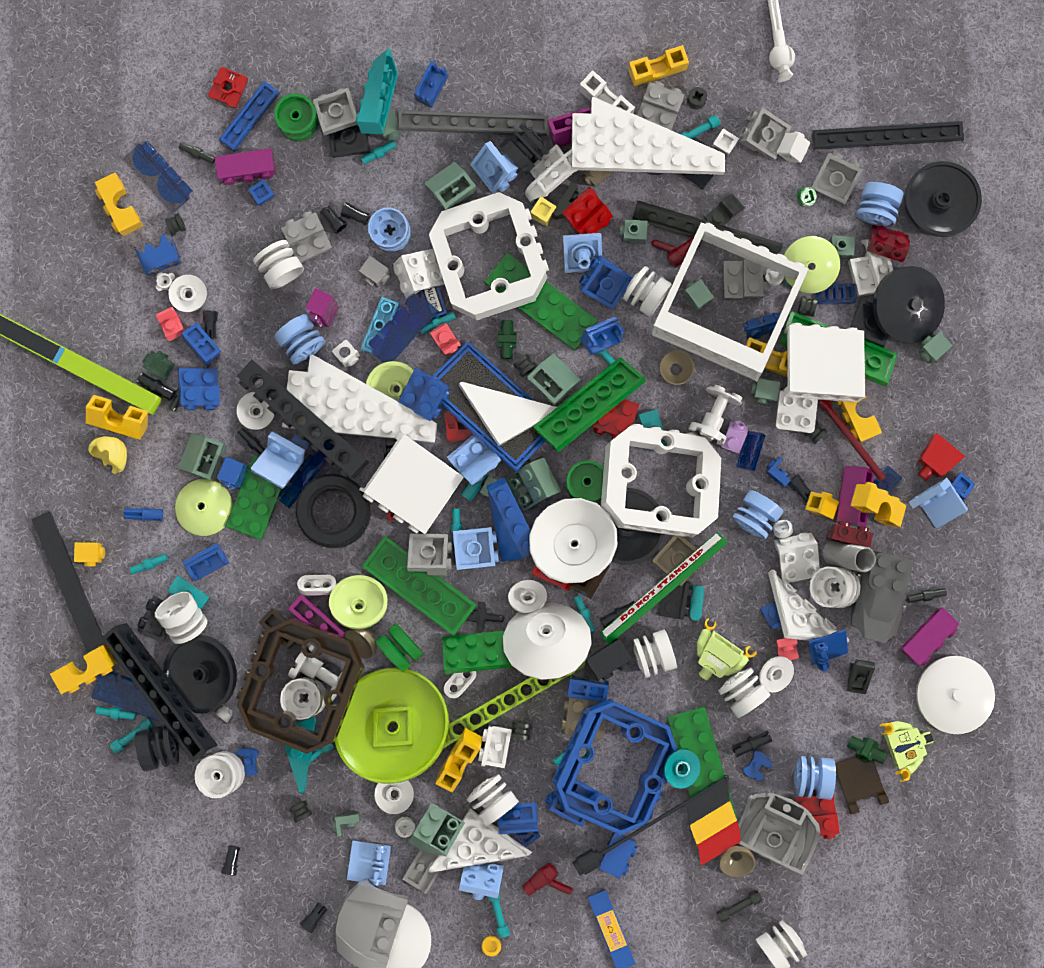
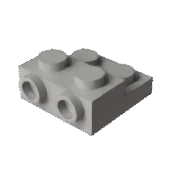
[637,81,685,130]
[313,88,357,136]
[739,107,792,160]
[811,151,863,204]
[281,211,333,263]
[723,259,767,299]
[407,534,453,576]

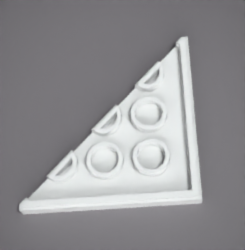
[458,382,557,446]
[768,570,849,643]
[428,808,532,873]

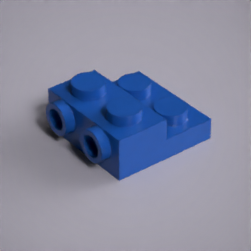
[579,255,633,309]
[178,368,220,411]
[398,368,450,421]
[545,779,599,827]

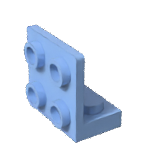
[251,432,305,489]
[447,434,501,485]
[909,478,968,528]

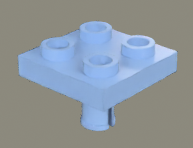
[563,233,602,273]
[459,863,504,900]

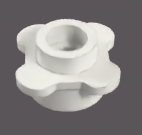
[156,272,175,291]

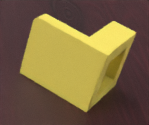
[530,197,557,227]

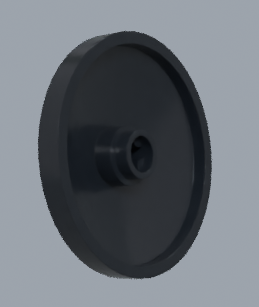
[904,161,982,237]
[873,266,945,343]
[596,488,665,565]
[163,635,237,714]

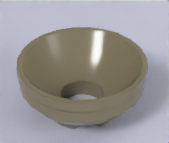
[659,350,694,385]
[345,628,377,658]
[719,846,756,877]

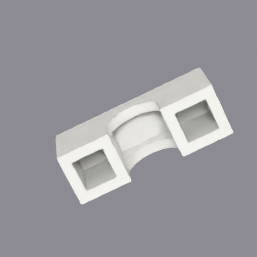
[579,70,635,114]

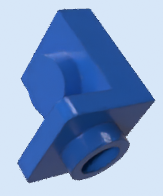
[766,457,791,488]
[951,472,975,501]
[760,601,782,631]

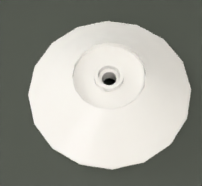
[529,498,617,583]
[503,602,592,680]

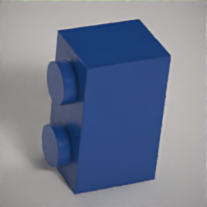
[217,457,249,490]
[598,832,638,879]

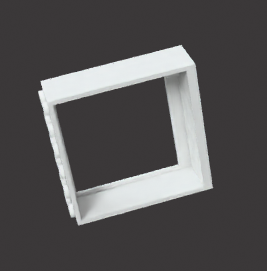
[652,222,808,381]

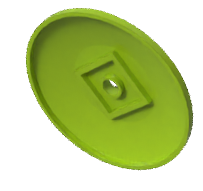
[335,668,449,784]

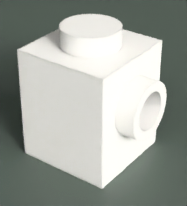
[777,131,810,163]

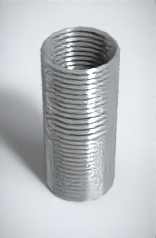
[822,541,876,572]

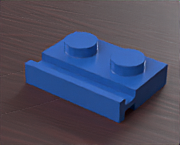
[498,802,539,835]

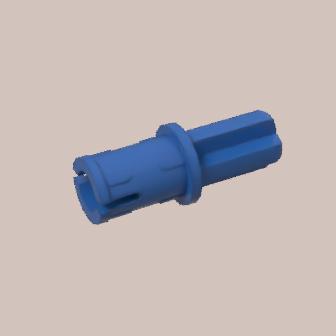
[124,507,163,522]

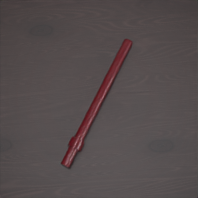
[818,399,886,482]

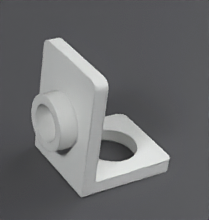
[332,340,360,368]

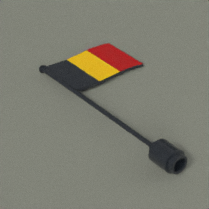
[572,775,741,876]

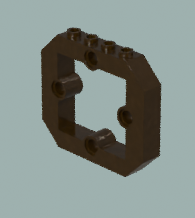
[237,618,364,754]

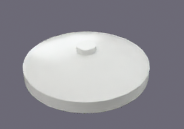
[916,656,995,734]
[386,904,431,968]

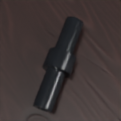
[237,427,265,455]

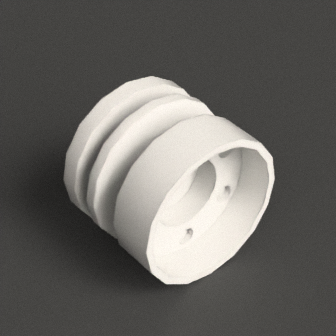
[253,240,304,289]
[623,266,672,317]
[810,567,861,608]
[155,592,207,644]
[633,629,677,678]
[718,667,771,718]
[280,677,326,720]
[466,774,519,826]
[755,920,807,968]

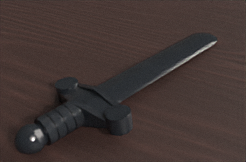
[466,602,505,632]

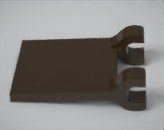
[835,756,889,815]

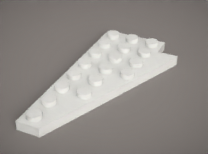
[572,97,725,175]
[282,355,437,443]

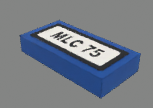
[420,286,447,320]

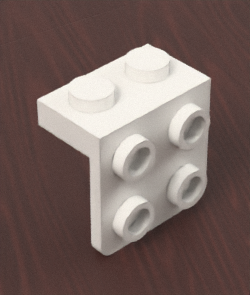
[393,249,445,299]
[776,389,818,433]
[774,533,820,583]
[478,725,512,768]

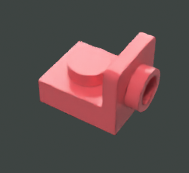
[156,307,185,341]
[429,322,461,355]
[775,638,799,661]

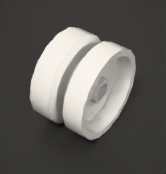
[195,751,245,798]

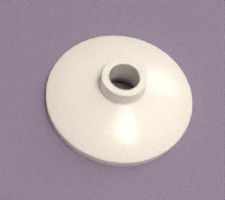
[169,275,207,312]
[237,392,275,430]
[508,580,547,613]
[759,656,794,693]
[375,781,414,814]

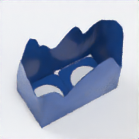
[134,234,182,275]

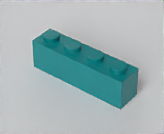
[356,49,398,135]

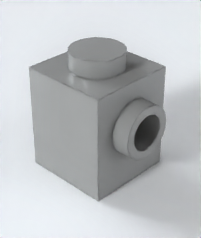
[359,256,390,287]

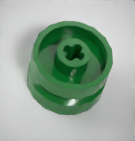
[274,93,319,142]
[566,460,604,502]
[375,623,424,673]

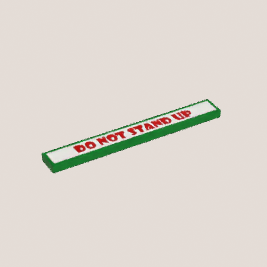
[600,531,728,644]

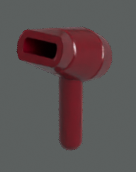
[651,236,701,268]
[522,863,573,896]

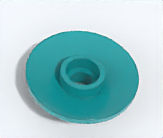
[664,749,700,789]

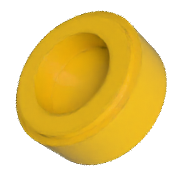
[482,936,501,957]

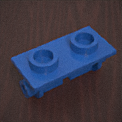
[743,313,783,340]

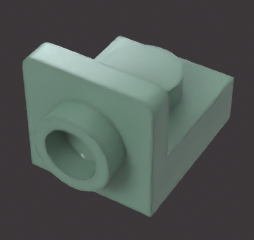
[332,812,361,837]

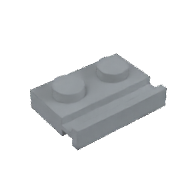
[402,850,440,894]

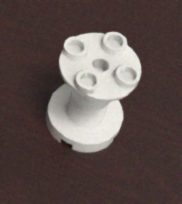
[688,385,742,445]
[288,644,342,701]

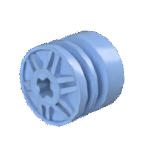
[856,182,904,227]
[368,208,411,252]
[274,314,326,364]
[732,490,784,539]
[794,756,836,800]

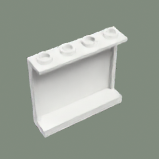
[784,323,865,402]
[359,432,464,534]

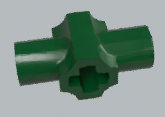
[497,320,517,360]
[847,736,888,765]

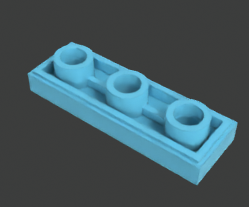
[361,296,399,356]

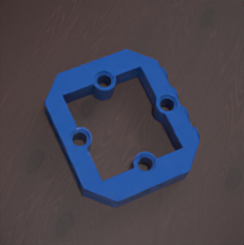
[552,699,677,835]

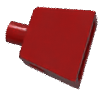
[918,433,965,481]

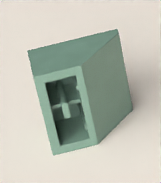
[424,162,477,210]
[527,353,581,406]
[178,433,227,481]
[505,457,561,512]
[408,803,465,856]

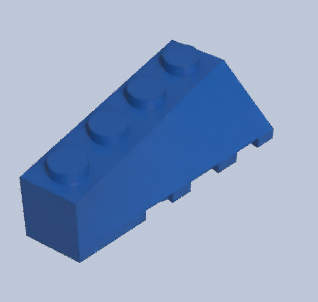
[486,477,531,562]

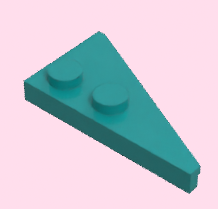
[284,717,317,794]

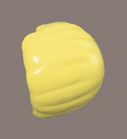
[88,436,127,474]

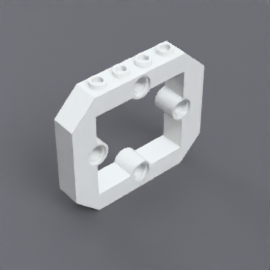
[429,192,549,320]
[601,424,721,538]

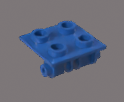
[809,629,848,672]

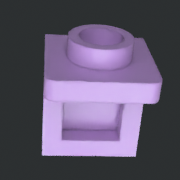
[721,421,748,454]

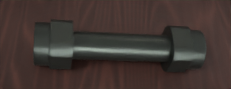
[716,890,763,923]

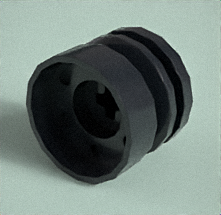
[499,123,549,175]
[135,725,180,772]

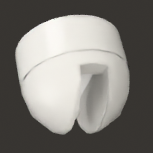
[215,706,233,723]

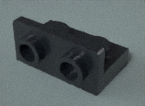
[659,581,692,620]
[137,596,166,642]

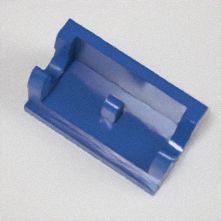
[414,61,449,108]
[580,316,625,355]
[181,322,221,368]
[183,543,229,581]
[567,675,609,702]

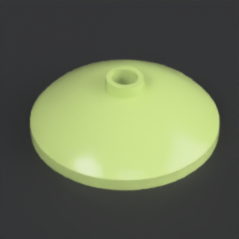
[784,236,840,293]
[366,361,414,402]
[175,479,233,536]
[329,575,388,629]

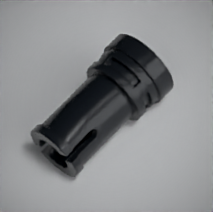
[340,202,370,225]
[320,205,347,234]
[203,311,218,339]
[787,474,812,503]
[221,845,241,876]
[300,902,328,933]

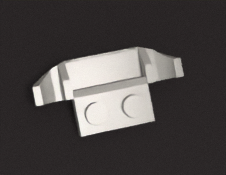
[525,144,577,203]
[848,239,893,297]

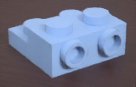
[470,141,518,194]
[453,527,499,570]

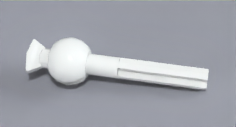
[768,0,795,83]

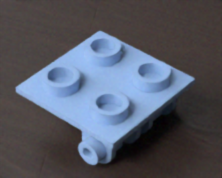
[347,840,391,886]

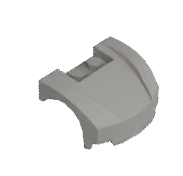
[736,793,820,878]
[335,879,408,968]

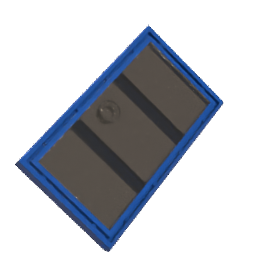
[433,341,545,472]

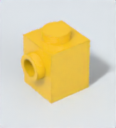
[805,491,839,519]
[74,543,105,567]

